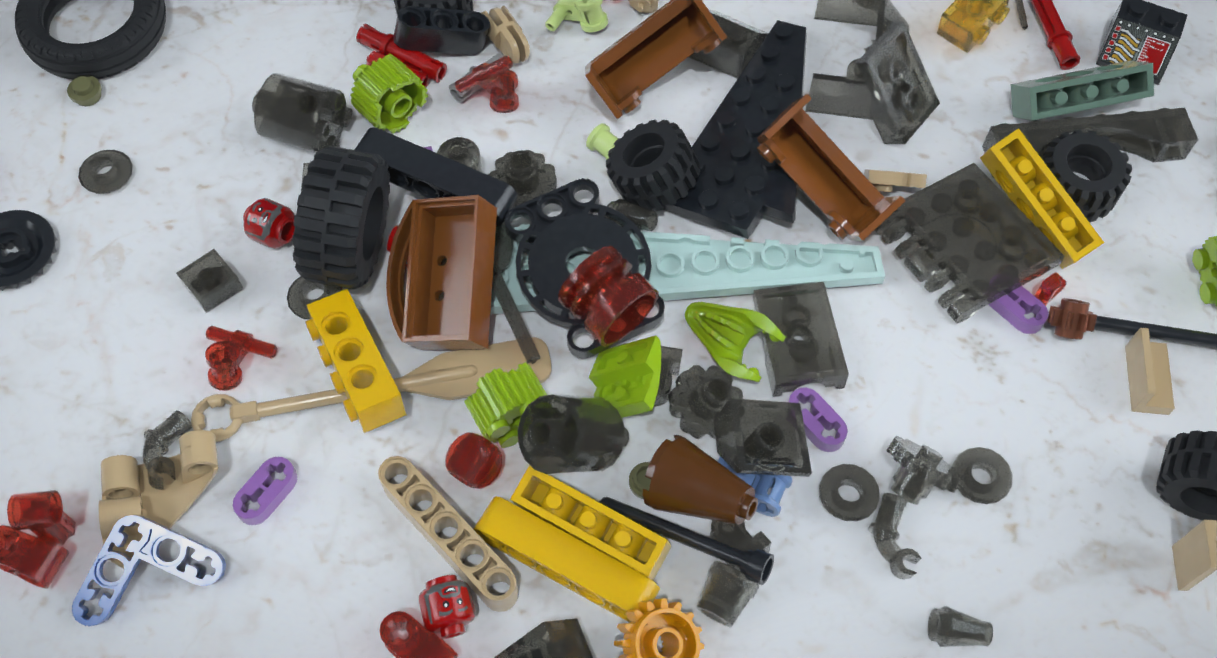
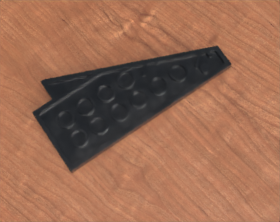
[663,20,807,239]

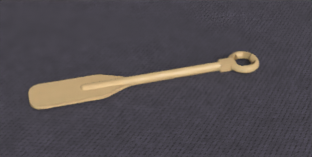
[191,337,552,442]

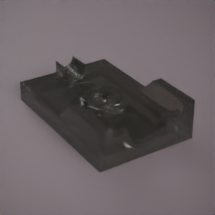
[856,21,940,144]
[753,282,849,397]

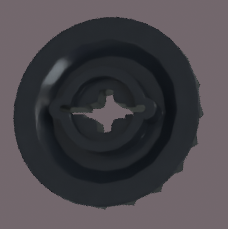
[0,210,57,291]

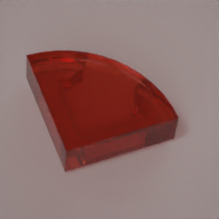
[1035,272,1067,306]

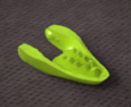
[685,302,786,383]

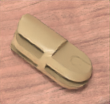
[482,5,530,63]

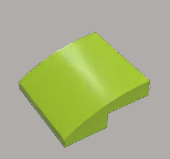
[586,335,661,424]

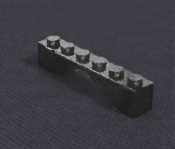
[982,107,1198,178]

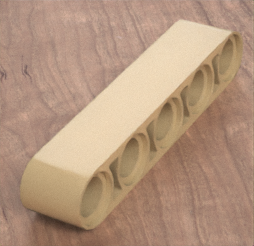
[378,456,519,612]

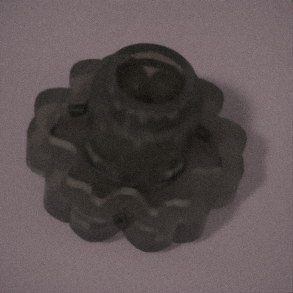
[488,150,557,209]
[668,365,744,439]
[886,436,963,505]

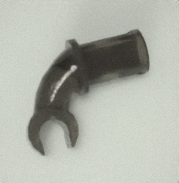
[142,410,192,490]
[868,493,922,580]

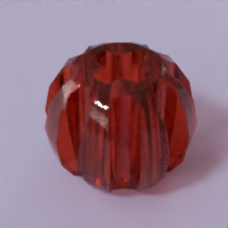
[445,432,502,489]

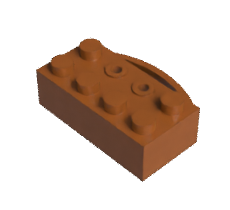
[386,195,497,350]

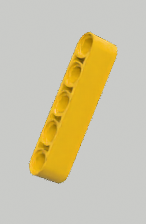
[473,496,660,622]

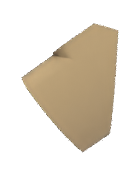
[99,430,218,569]

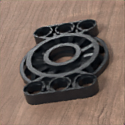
[504,178,665,359]

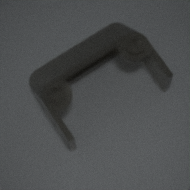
[805,0,909,122]

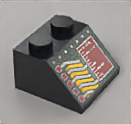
[1096,0,1188,85]

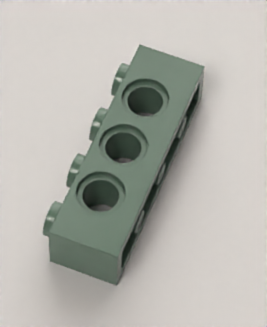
[1010,60,1154,121]

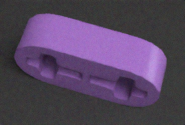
[984,275,1049,334]
[787,387,848,452]
[232,457,297,525]

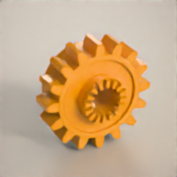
[614,598,704,658]

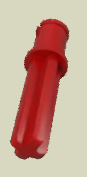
[1030,0,1081,70]

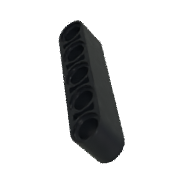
[354,127,518,227]

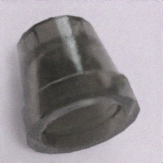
[696,561,759,627]

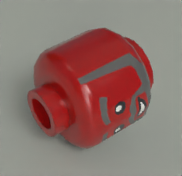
[243,198,295,249]
[419,575,475,639]

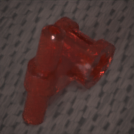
[455,55,519,113]
[205,325,277,391]

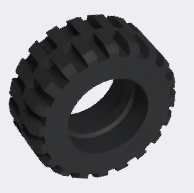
[292,145,390,289]

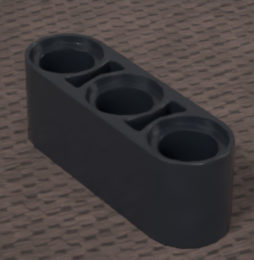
[393,6,490,55]

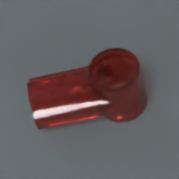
[7,490,76,547]

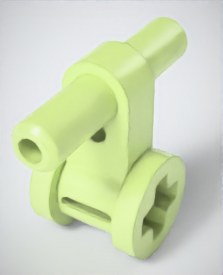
[545,0,608,32]

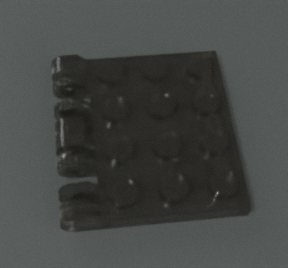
[874,163,1065,324]

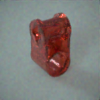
[0,525,69,589]
[379,611,458,658]

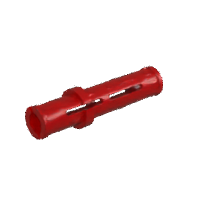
[356,24,447,83]

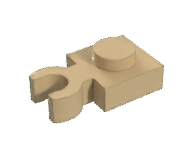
[864,169,927,192]

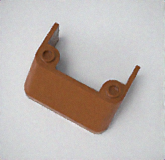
[585,0,727,119]
[756,94,905,241]

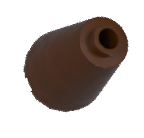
[642,435,758,525]

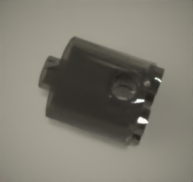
[252,73,352,153]
[518,394,629,474]

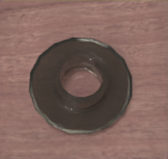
[78,149,133,194]
[287,276,343,320]
[952,447,1013,504]
[819,464,880,521]

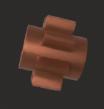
[1047,298,1097,339]

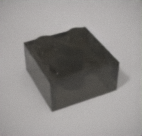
[176,249,244,313]

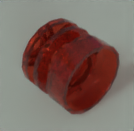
[558,246,659,347]

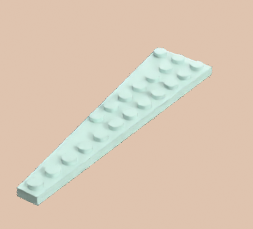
[490,224,885,314]

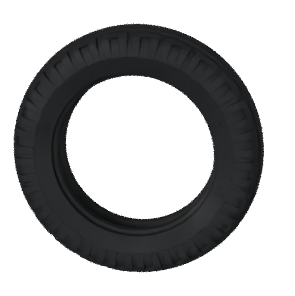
[15,0,166,80]

